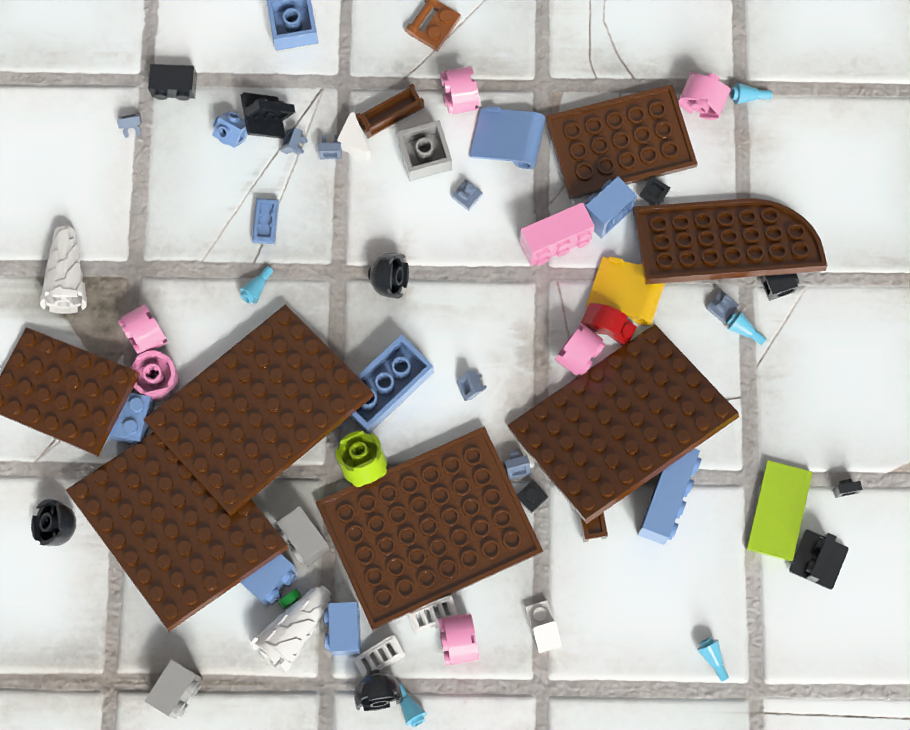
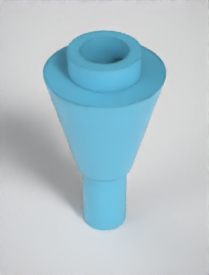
[730,82,772,104]
[239,266,273,304]
[726,311,767,345]
[697,637,729,682]
[399,684,427,727]

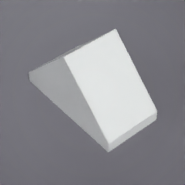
[337,112,371,160]

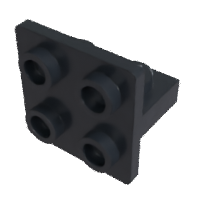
[240,92,296,139]
[789,529,849,590]

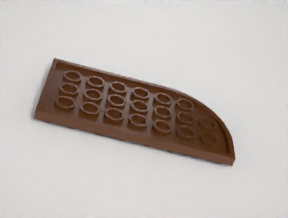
[633,198,828,285]

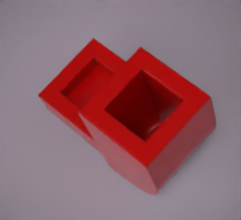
[581,303,637,346]

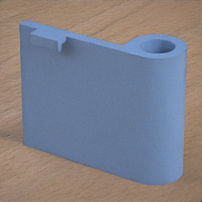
[470,106,546,169]

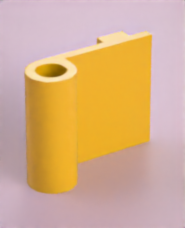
[586,256,665,326]

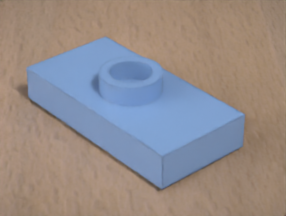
[252,198,279,244]

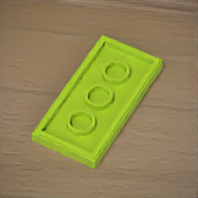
[746,460,813,562]

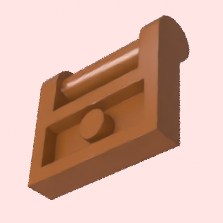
[405,0,461,52]

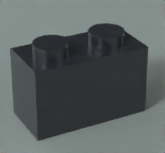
[148,64,197,101]

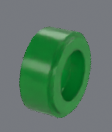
[278,588,301,609]

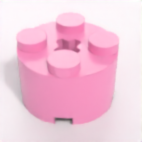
[440,66,479,114]
[679,72,731,120]
[118,303,168,355]
[554,323,606,376]
[130,350,179,402]
[438,613,479,666]

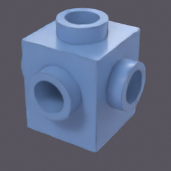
[212,111,247,148]

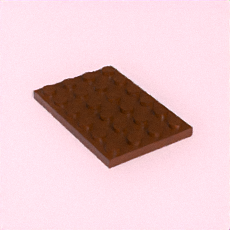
[546,84,698,199]
[0,327,140,457]

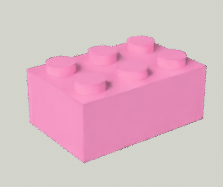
[519,202,594,266]

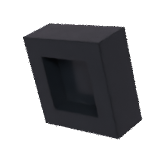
[639,176,671,205]
[833,479,863,498]
[517,480,548,514]

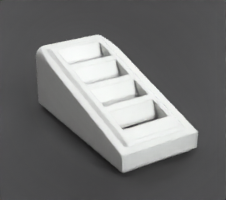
[408,595,458,634]
[353,634,405,677]

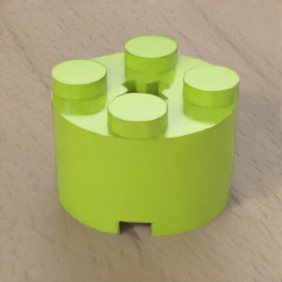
[335,431,387,487]

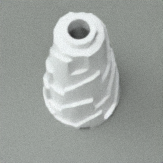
[40,224,87,314]
[250,585,332,674]

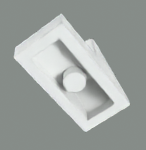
[525,600,562,653]

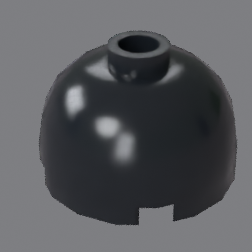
[368,253,409,299]
[31,499,76,547]
[354,669,403,711]

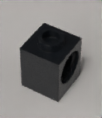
[761,273,799,301]

